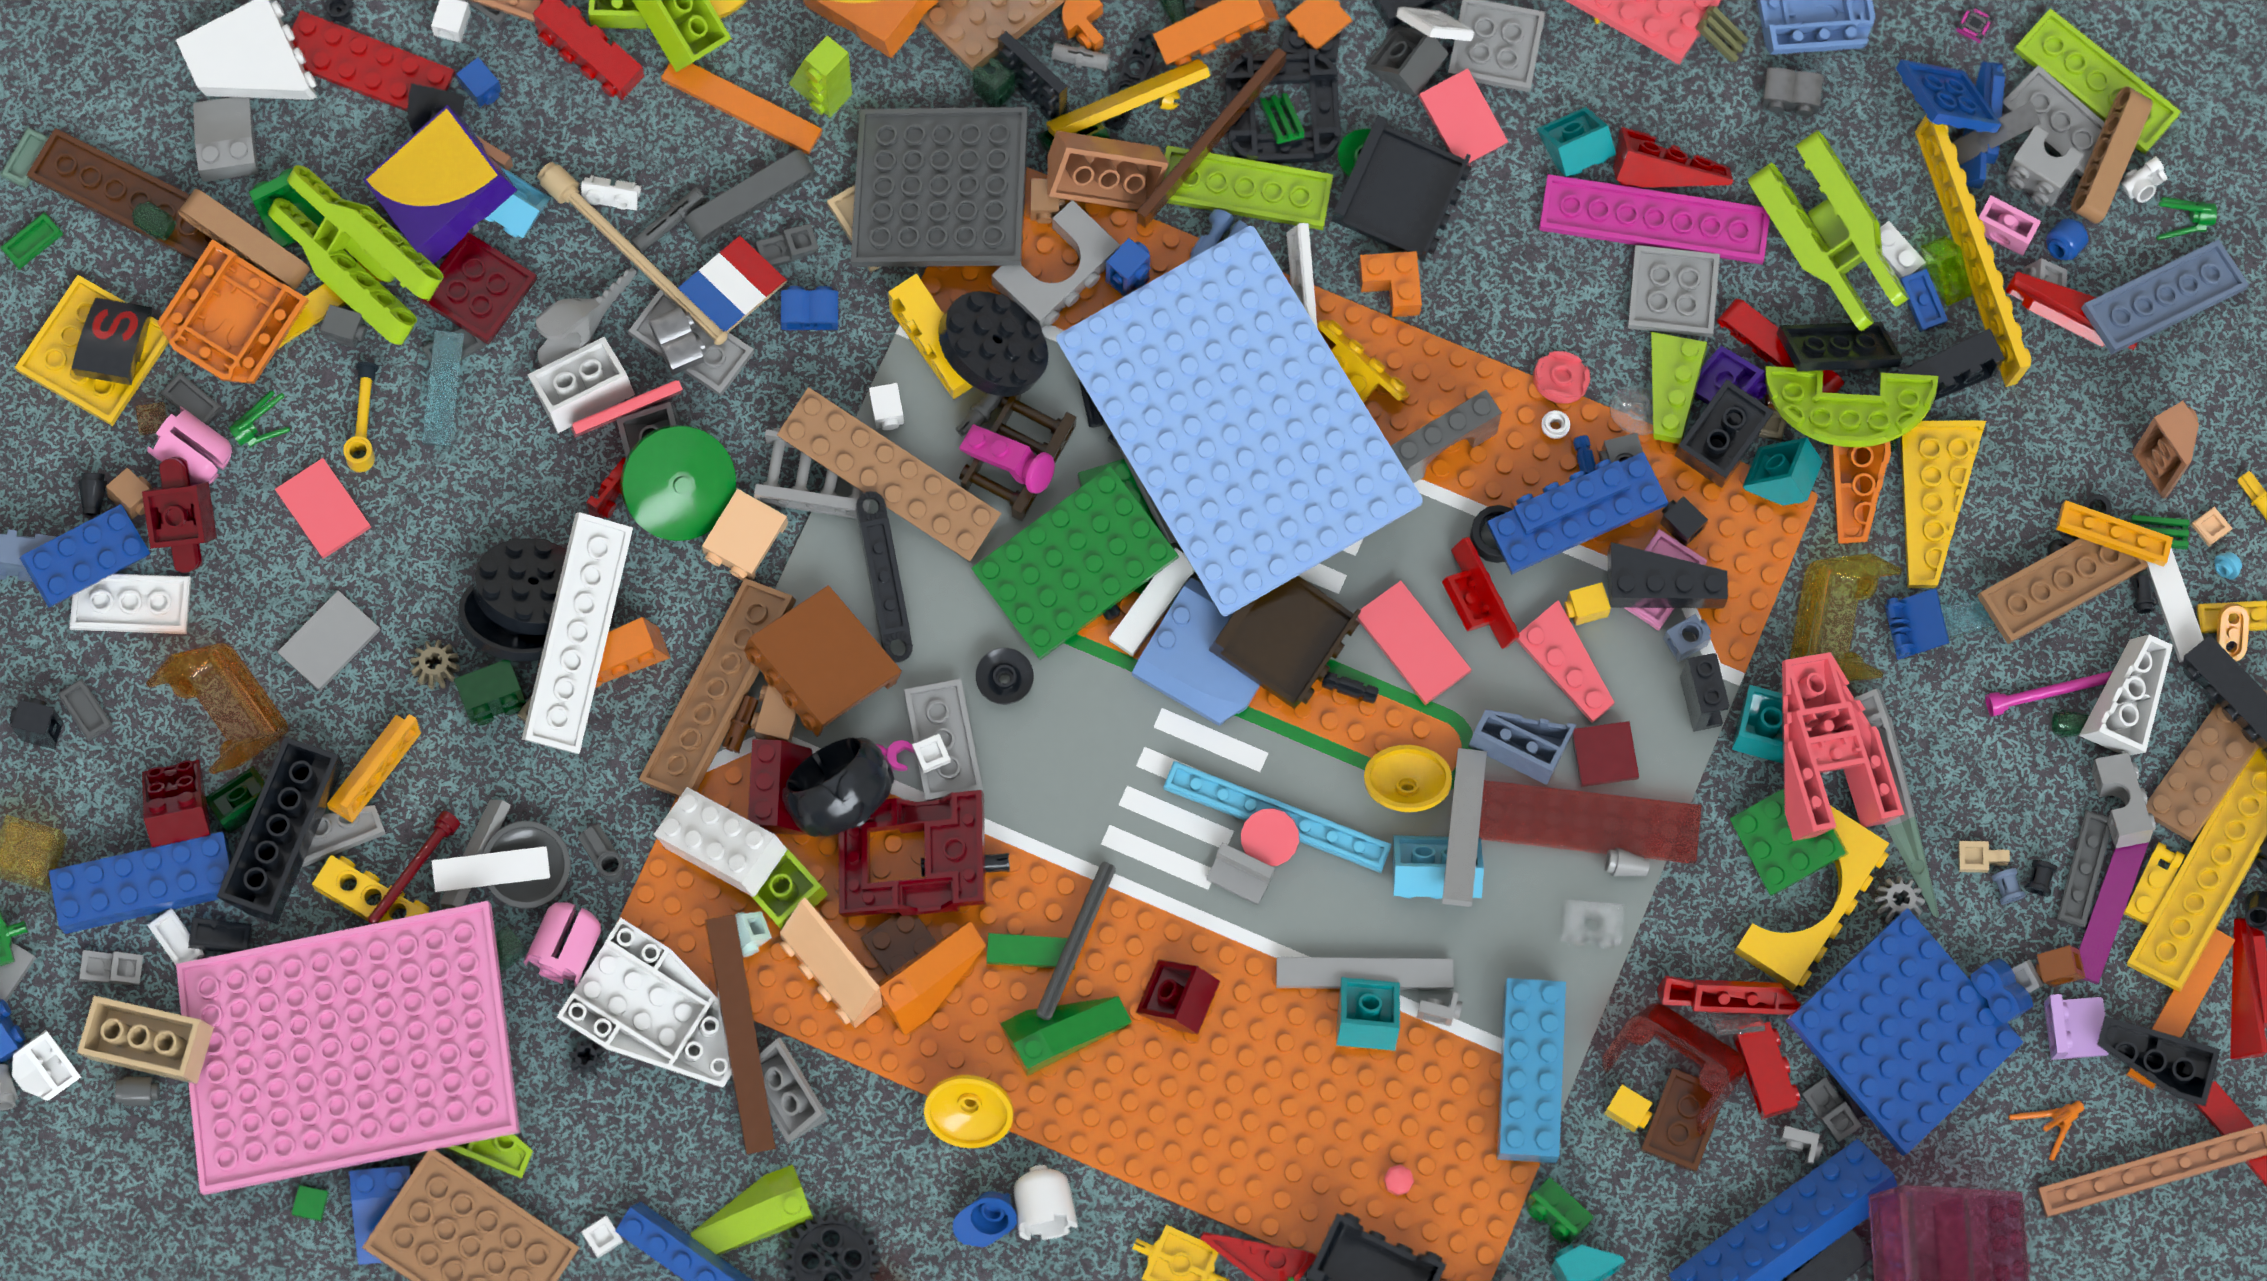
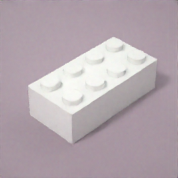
[654,787,787,897]

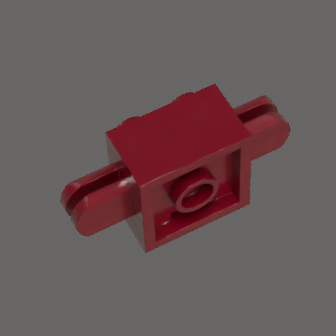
[142,457,217,573]

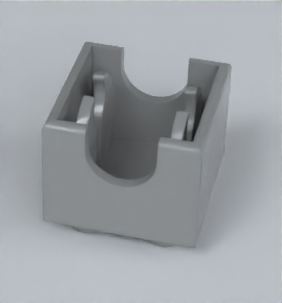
[2005,125,2084,207]

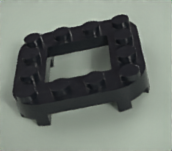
[1225,49,1341,164]

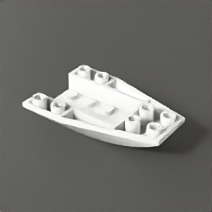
[556,918,731,1088]

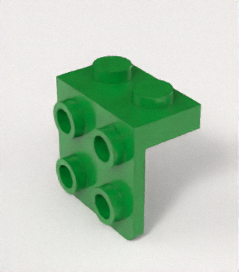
[249,168,325,248]

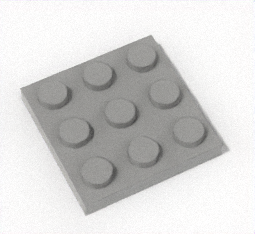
[1447,0,1545,93]
[1627,245,1720,338]

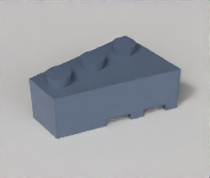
[0,529,56,582]
[1468,710,1576,785]

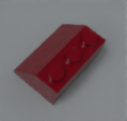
[748,739,812,835]

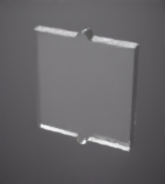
[1705,1012,1765,1036]

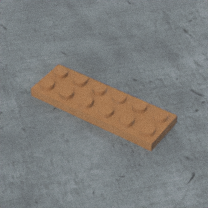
[1977,538,2149,644]
[2146,689,2267,842]

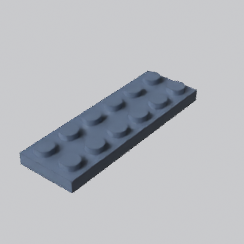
[2081,239,2249,355]

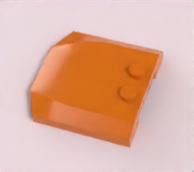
[157,239,309,384]

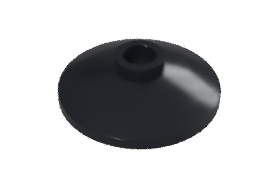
[976,648,1034,705]

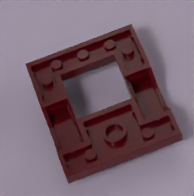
[839,790,986,917]

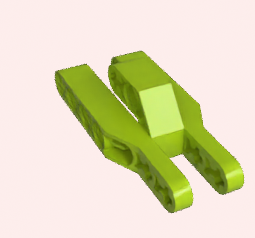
[1748,130,1909,331]
[268,165,443,345]

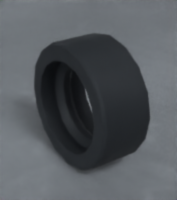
[1470,505,1513,563]

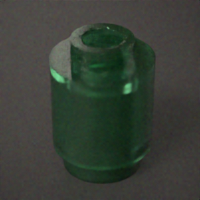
[132,201,176,241]

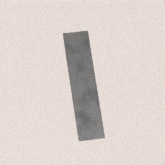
[1951,101,2041,165]

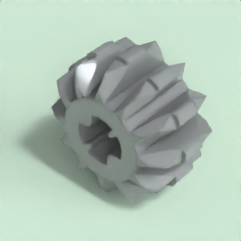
[1874,876,1925,923]

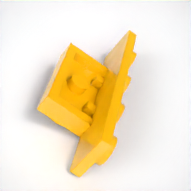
[1317,320,1410,403]

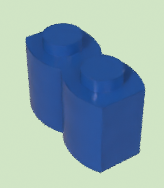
[781,286,838,330]
[1971,958,2033,1023]

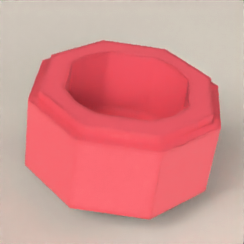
[1384,1165,1414,1196]

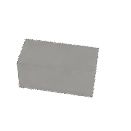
[759,1038,827,1143]

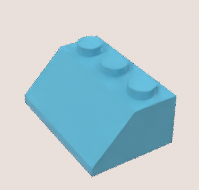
[484,166,551,238]
[1393,835,1484,899]

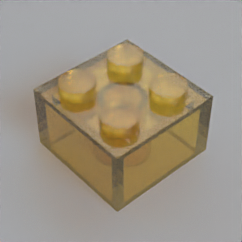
[0,814,68,893]

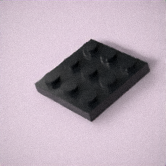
[998,31,1067,120]

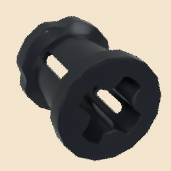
[2025,860,2057,897]

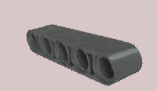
[684,150,817,245]

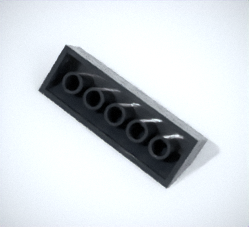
[217,736,344,924]

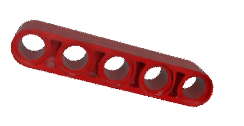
[1717,298,1844,393]

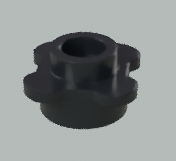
[324,0,354,24]

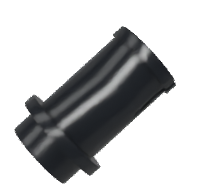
[2132,575,2156,614]

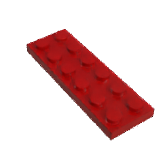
[291,10,455,112]

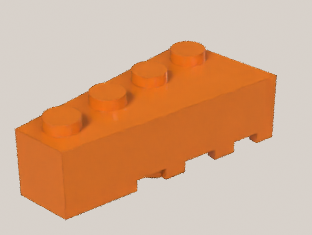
[1153,0,1279,67]
[538,617,671,688]

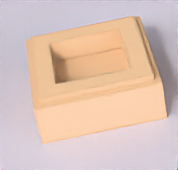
[2191,507,2233,547]

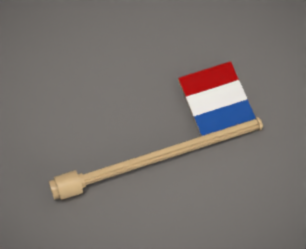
[537,162,787,345]

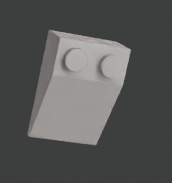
[193,97,259,182]

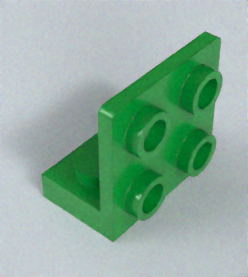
[1526,1177,1594,1244]

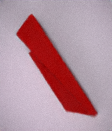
[2230,918,2267,1059]
[1657,976,1802,1015]

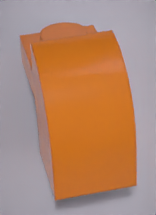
[1062,0,1104,52]

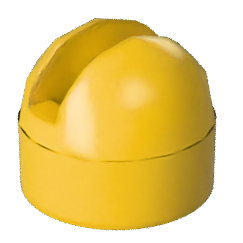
[1159,91,1181,110]

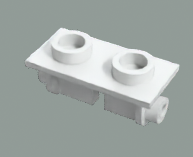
[581,175,641,210]

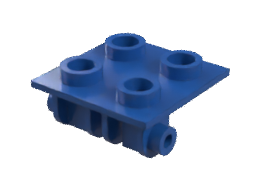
[1885,588,1950,660]

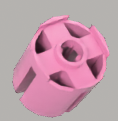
[147,406,232,484]
[523,902,601,986]

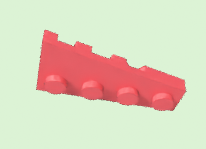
[1516,600,1615,723]

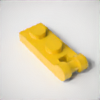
[2124,842,2185,926]

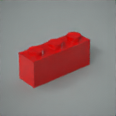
[1733,1021,1800,1120]

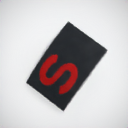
[71,298,153,385]

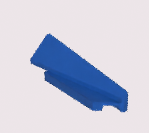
[1959,61,2005,189]

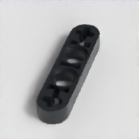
[1104,30,1159,131]

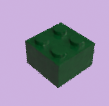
[454,660,526,726]

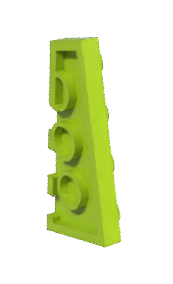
[1651,332,1707,444]

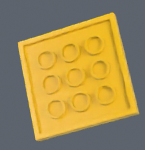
[15,275,169,426]

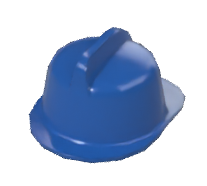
[952,1191,1018,1247]

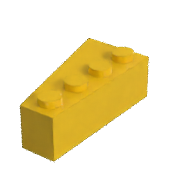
[888,273,974,400]

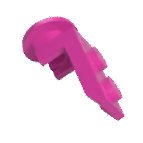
[959,424,1055,494]

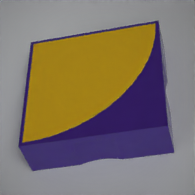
[363,105,517,264]

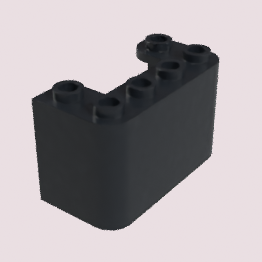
[1306,1212,1447,1281]

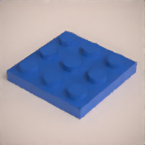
[1896,60,2002,133]

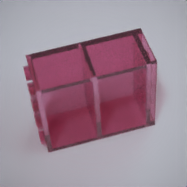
[1869,1185,2030,1281]

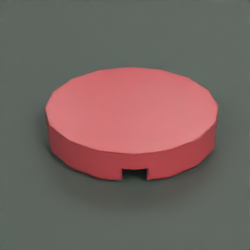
[1533,351,1590,404]
[1241,808,1299,866]

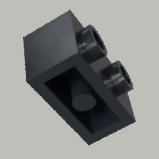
[9,698,64,750]

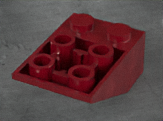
[142,759,210,848]

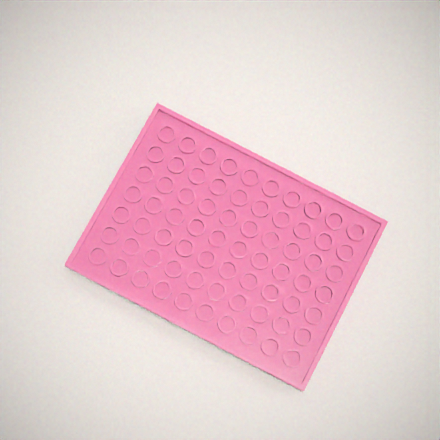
[176,901,520,1195]

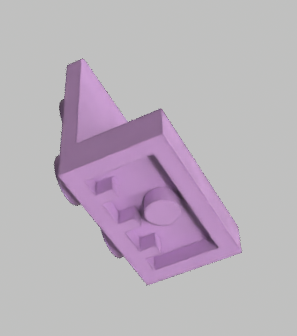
[2044,994,2109,1060]

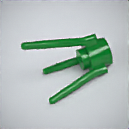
[2156,197,2217,240]
[228,391,290,448]

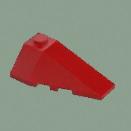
[1613,127,1733,188]

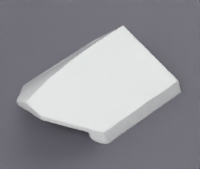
[12,1030,81,1101]

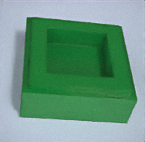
[292,1185,329,1222]

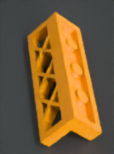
[327,714,421,823]

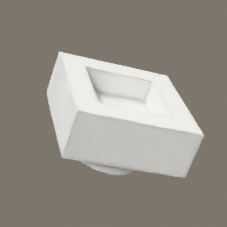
[912,734,951,773]
[582,1216,623,1258]

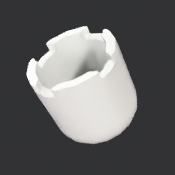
[1014,1165,1078,1240]

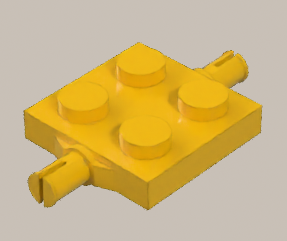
[1132,1225,1230,1281]

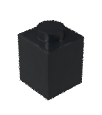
[1660,496,1708,546]

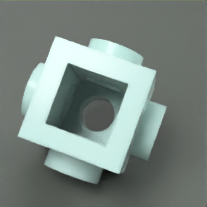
[734,911,772,957]

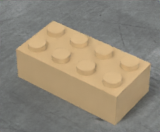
[77,996,214,1084]

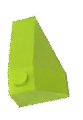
[441,1134,533,1179]
[690,1165,813,1255]

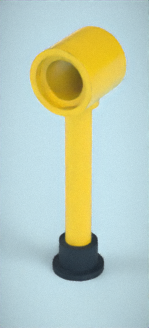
[343,362,379,472]

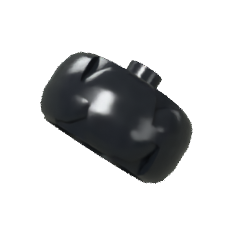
[782,737,894,837]

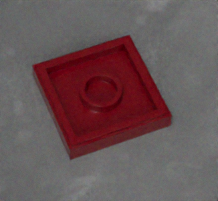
[1572,721,1639,787]

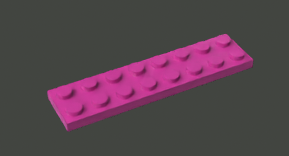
[1539,174,1770,265]

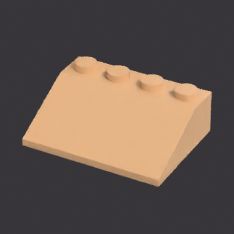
[780,898,883,1028]

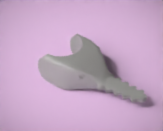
[536,268,636,368]

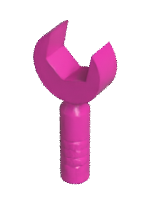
[876,740,915,771]

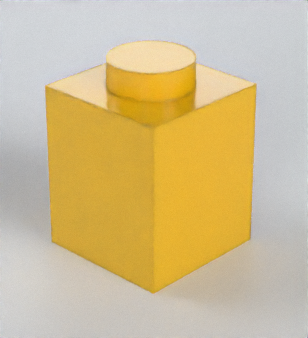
[1564,582,1611,626]
[1604,1085,1653,1133]

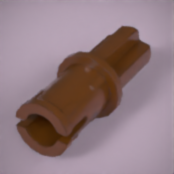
[722,695,758,754]

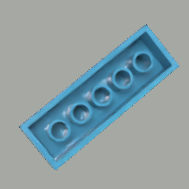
[1497,978,1566,1163]

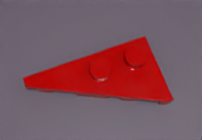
[586,457,626,519]
[1199,1231,1317,1281]

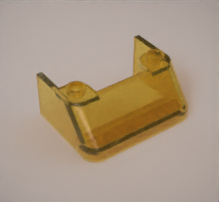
[1790,553,1902,681]

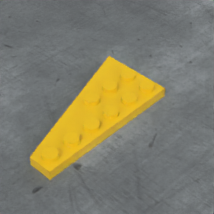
[1900,421,1986,588]

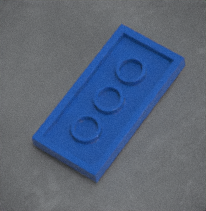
[20,504,151,608]

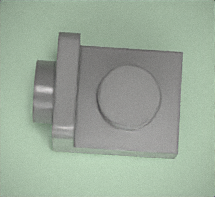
[2022,258,2067,287]
[1416,991,1463,1026]
[1779,1126,1823,1167]

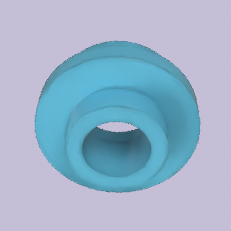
[2214,552,2242,580]

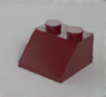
[1136,959,1220,1034]

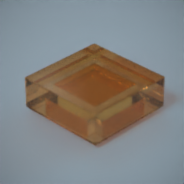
[136,402,167,435]

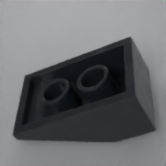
[1675,380,1774,488]

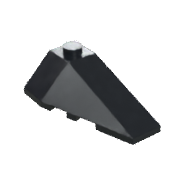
[2097,1016,2221,1106]

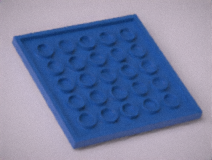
[1785,908,2023,1156]

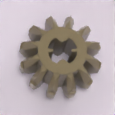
[410,640,460,690]

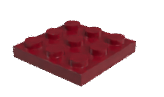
[417,232,537,345]

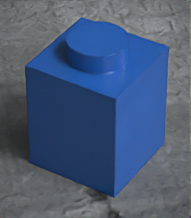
[456,57,501,108]

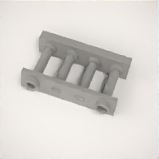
[754,428,871,519]

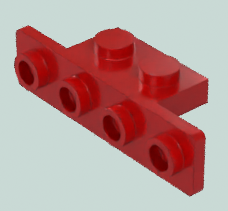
[1441,537,1520,649]

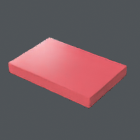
[1418,68,1508,164]
[275,458,371,559]

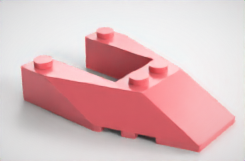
[1782,652,1904,841]

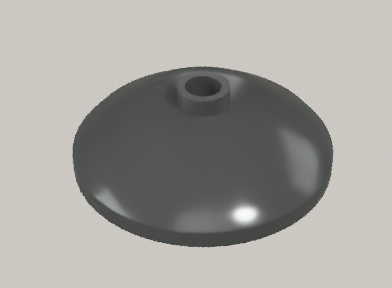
[483,821,571,909]

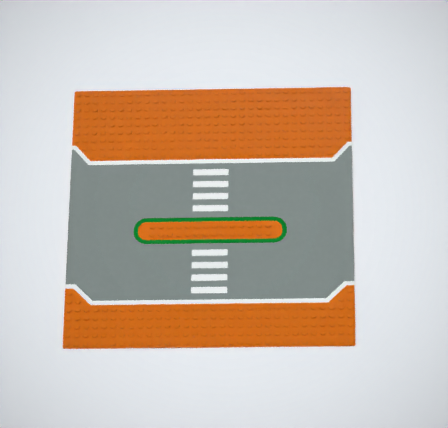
[616,166,1818,1281]

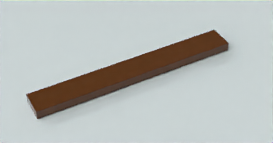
[1137,48,1286,228]
[705,915,776,1154]

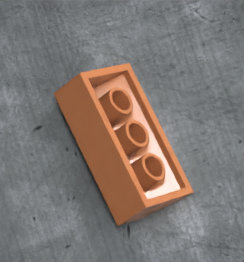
[1047,131,1169,210]
[2132,401,2199,499]

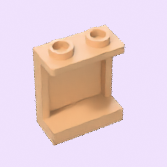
[702,489,788,581]

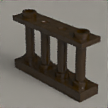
[959,394,1077,522]

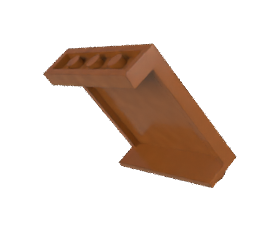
[744,585,902,737]

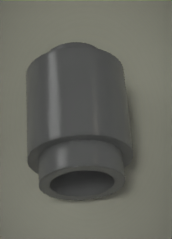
[115,1077,160,1106]

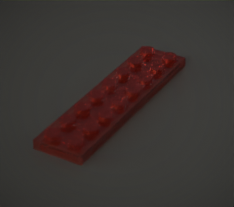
[1479,780,1701,864]

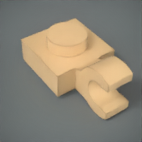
[1958,841,2010,873]

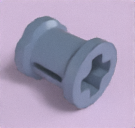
[1991,868,2026,905]

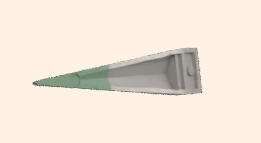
[1854,688,1939,918]

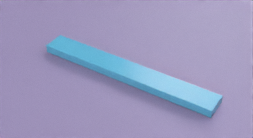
[1163,761,1392,873]

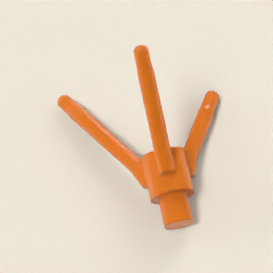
[2008,1100,2084,1161]

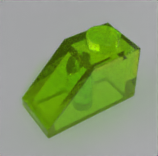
[1921,235,1972,306]

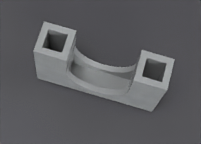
[992,200,1121,328]

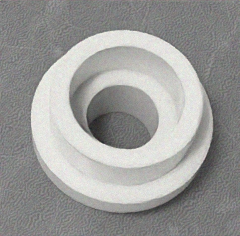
[1541,410,1570,439]

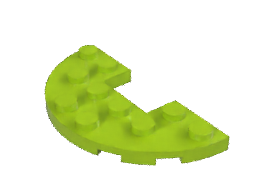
[1765,366,1938,447]

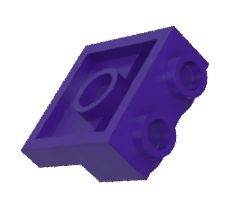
[1695,346,1767,404]

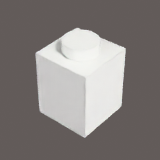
[431,0,471,42]
[869,383,904,430]

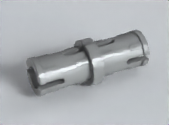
[1051,42,1110,72]

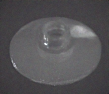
[1610,385,1653,435]

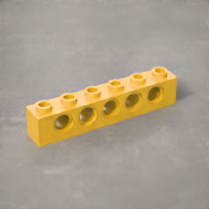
[312,855,430,923]

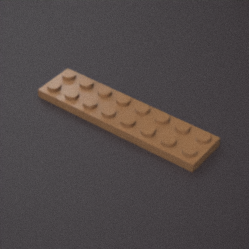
[777,387,1002,562]
[639,578,796,798]

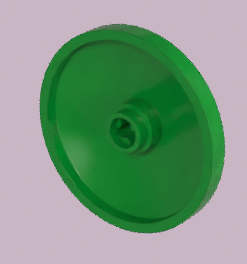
[621,425,736,541]

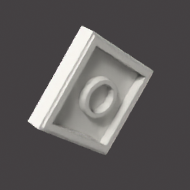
[1396,7,1474,41]

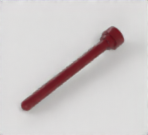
[368,811,461,924]

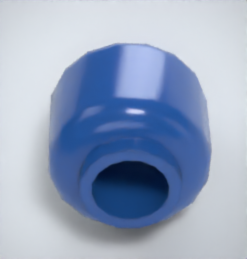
[2046,218,2089,261]

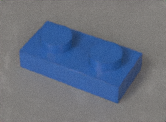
[1899,269,1948,332]

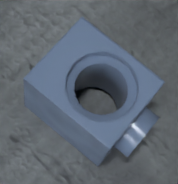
[1663,614,1711,662]

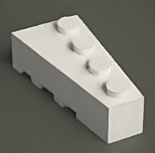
[2079,634,2173,756]

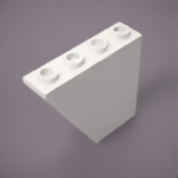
[176,0,317,100]

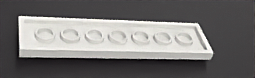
[522,512,633,754]

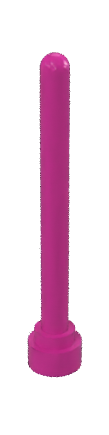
[1985,671,2113,717]

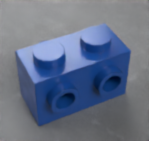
[1106,238,1151,297]

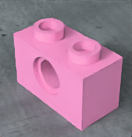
[1978,195,2041,256]

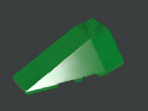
[1000,996,1132,1076]

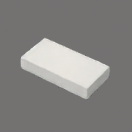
[147,908,205,965]

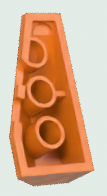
[1829,441,1891,544]
[877,921,986,1036]

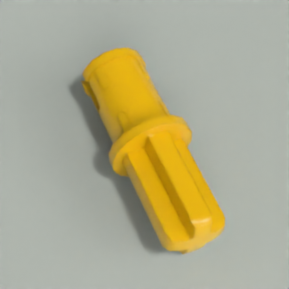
[2237,471,2267,520]

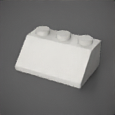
[528,337,635,433]

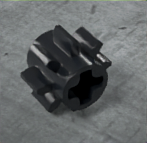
[568,1040,605,1078]

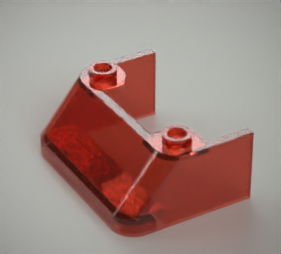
[1602,1003,1745,1135]

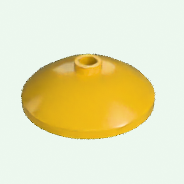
[1364,745,1452,812]
[924,1075,1013,1148]

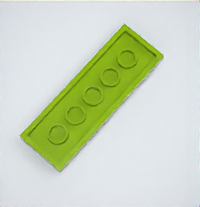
[2014,8,2182,155]
[1163,145,1333,230]

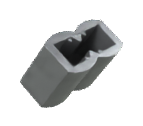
[1762,68,1824,117]
[649,307,707,375]

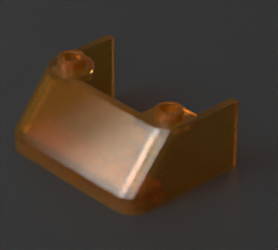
[146,643,288,774]

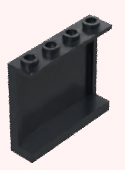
[1331,115,1473,261]

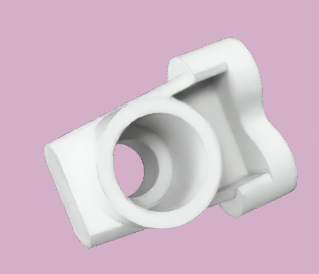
[2121,156,2167,203]

